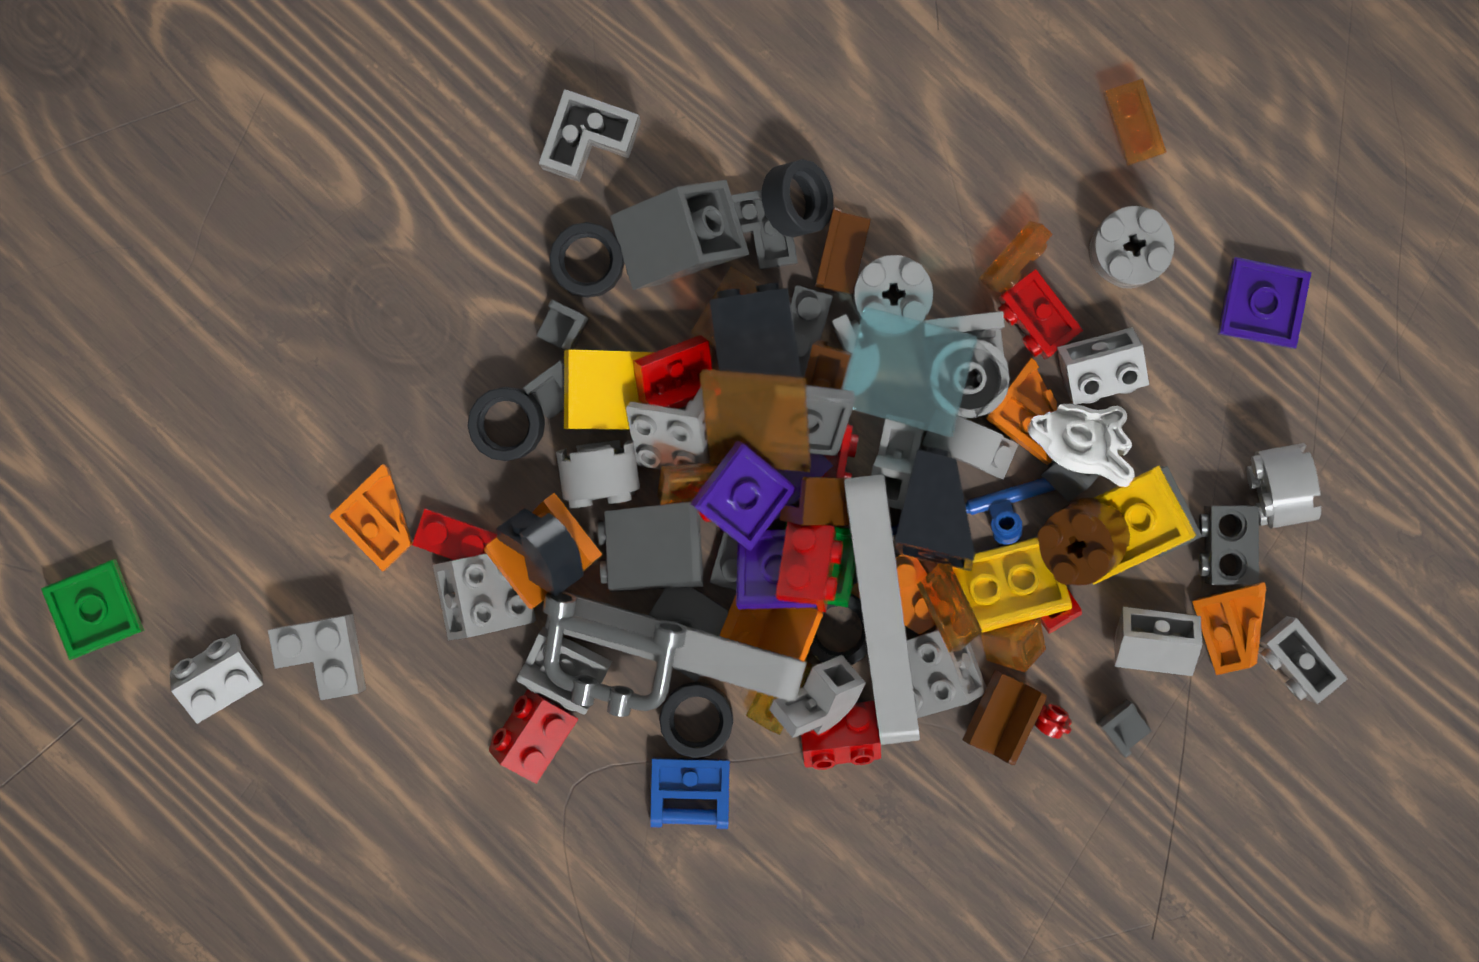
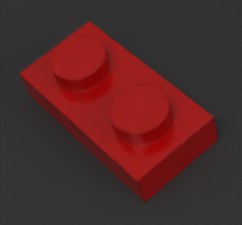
[412,509,497,560]

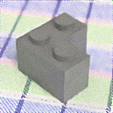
[539,89,641,182]
[268,614,367,700]

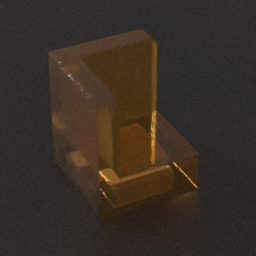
[981,618,1046,673]

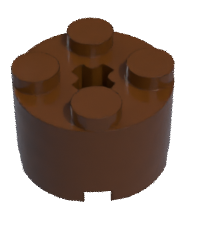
[1038,497,1130,585]

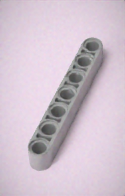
[844,474,920,745]
[545,591,806,701]

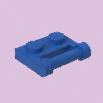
[651,757,730,829]

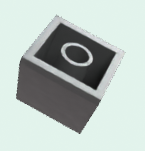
[610,180,749,290]
[598,502,704,592]

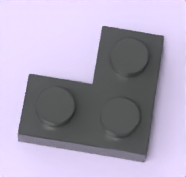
[731,190,798,270]

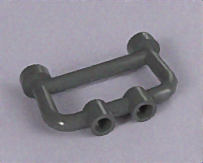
[543,592,687,717]

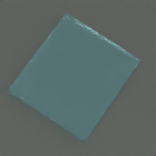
[844,306,977,437]

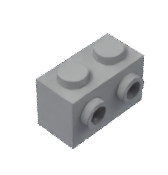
[1057,327,1149,405]
[1114,607,1202,676]
[1259,616,1348,704]

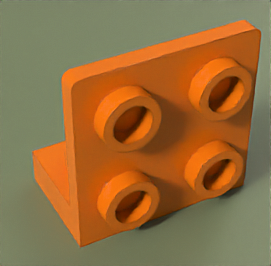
[484,493,602,609]
[719,592,823,661]

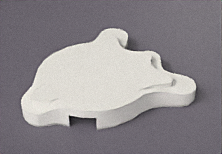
[1027,404,1135,487]

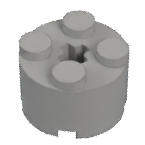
[1089,206,1174,288]
[853,255,933,337]
[927,339,1009,419]
[556,440,640,508]
[1246,443,1321,529]

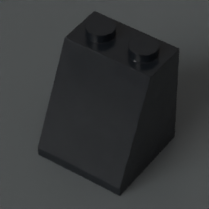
[710,283,802,395]
[895,447,975,571]

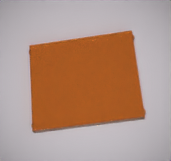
[701,370,811,472]

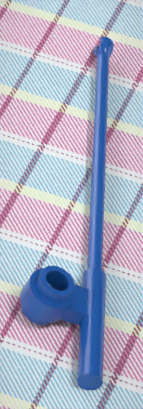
[891,478,1055,545]

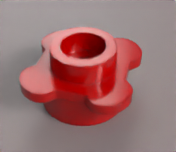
[1034,704,1072,739]

